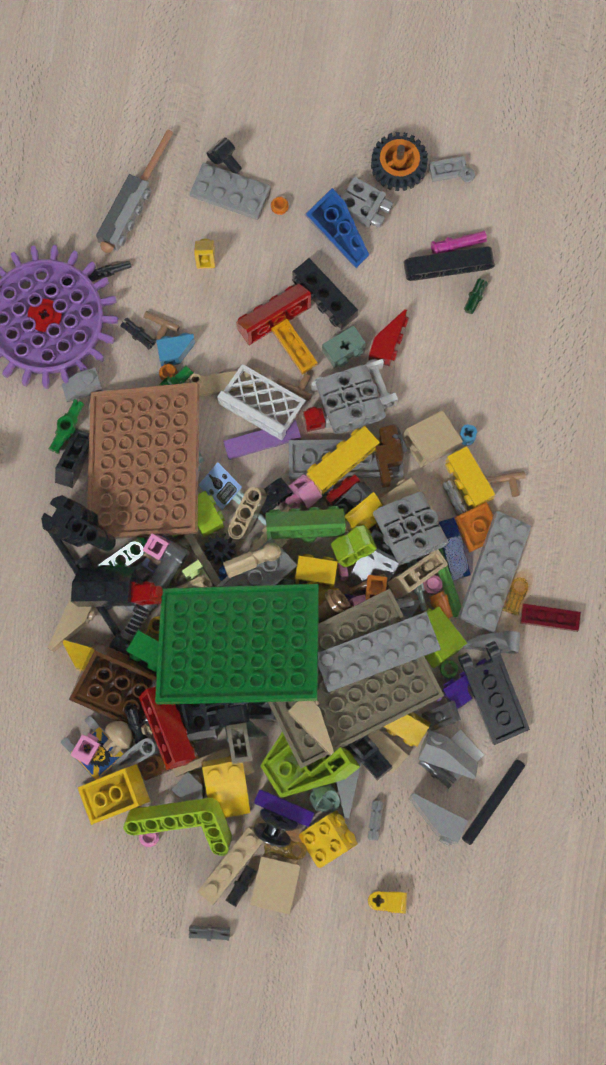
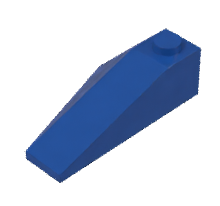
[304,188,369,268]

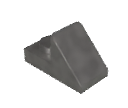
[421,701,461,732]

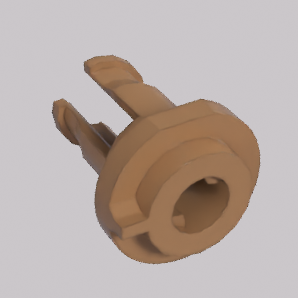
[319,589,353,624]

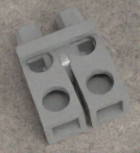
[342,176,393,228]

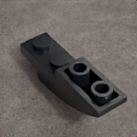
[345,735,393,781]

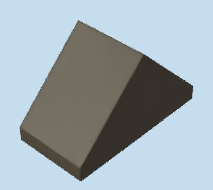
[226,723,252,764]

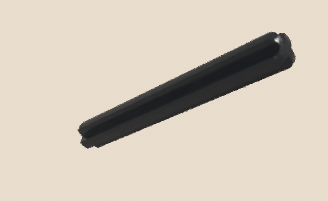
[462,759,525,845]

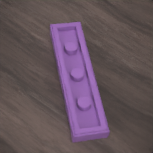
[223,420,301,460]

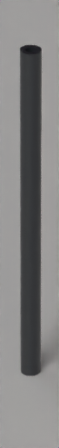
[48,532,121,636]

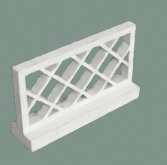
[217,364,306,440]

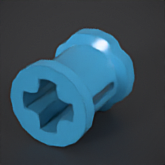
[460,424,477,446]

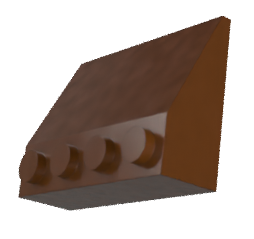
[69,641,157,724]

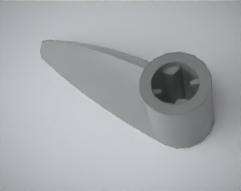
[463,631,520,654]
[112,736,160,772]

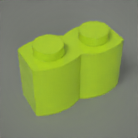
[331,525,377,568]

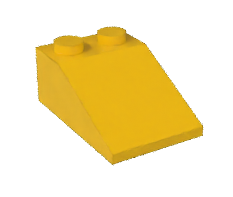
[201,756,250,818]
[77,764,151,825]

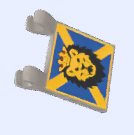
[61,716,124,780]

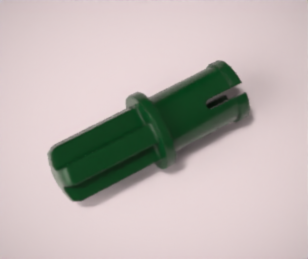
[464,278,488,314]

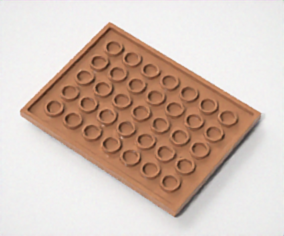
[87,382,200,539]

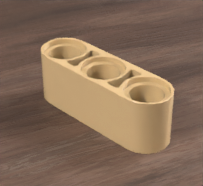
[228,487,267,539]

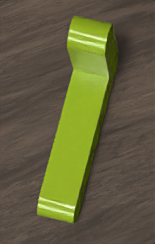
[123,798,232,856]

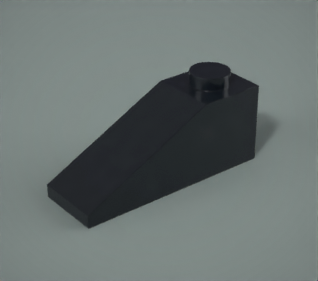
[55,429,89,488]

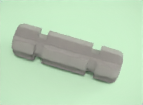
[443,480,467,515]
[368,801,383,841]

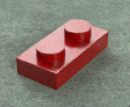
[326,474,360,507]

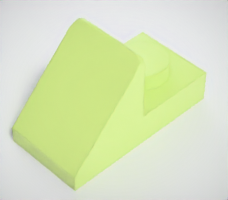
[182,560,209,582]

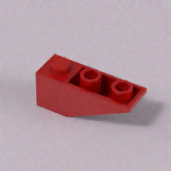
[368,309,409,366]

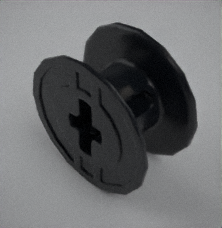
[253,808,298,847]

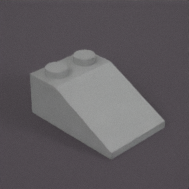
[409,793,468,846]

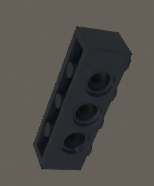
[292,258,358,330]

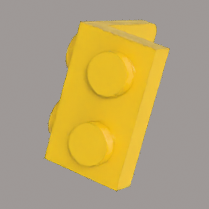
[299,810,358,868]

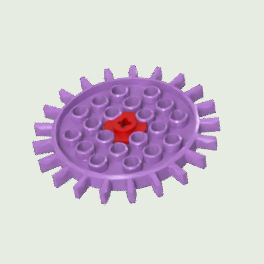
[0,245,118,389]

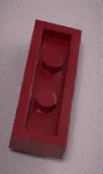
[520,603,581,632]

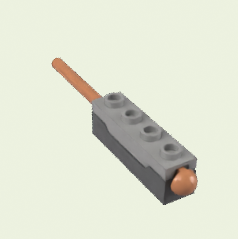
[96,130,173,253]

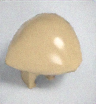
[103,721,133,757]

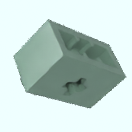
[322,325,366,368]

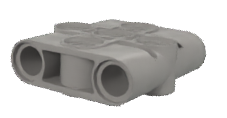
[316,365,386,434]
[373,492,449,565]

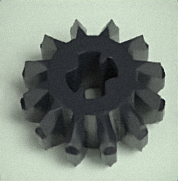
[204,533,236,565]

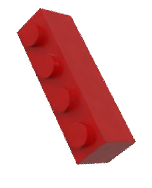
[139,687,196,770]

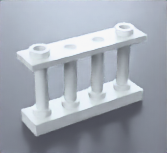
[311,359,398,429]

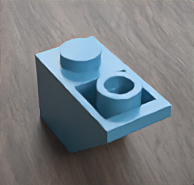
[156,333,195,367]

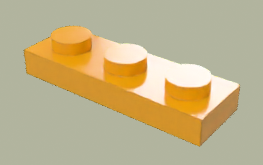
[271,319,318,375]

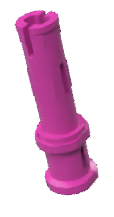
[431,231,487,254]

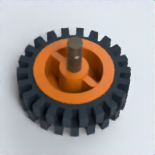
[371,132,428,191]

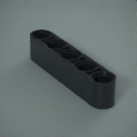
[403,247,495,281]

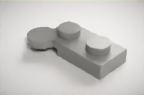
[428,156,475,182]

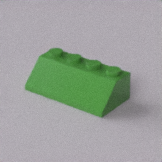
[266,506,346,540]

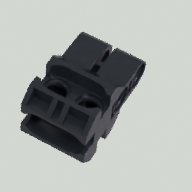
[41,495,116,551]
[175,703,250,735]

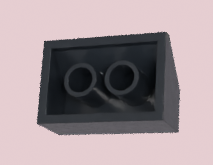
[71,567,137,607]

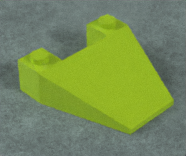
[260,732,360,798]

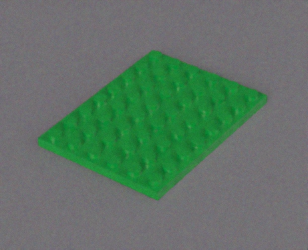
[155,584,319,704]

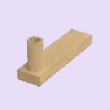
[186,367,263,397]
[173,747,255,777]

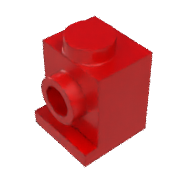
[303,407,325,432]
[130,582,163,606]

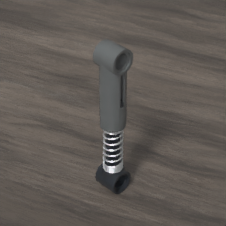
[109,541,189,656]

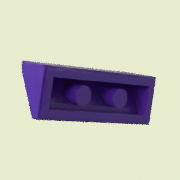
[254,789,314,827]

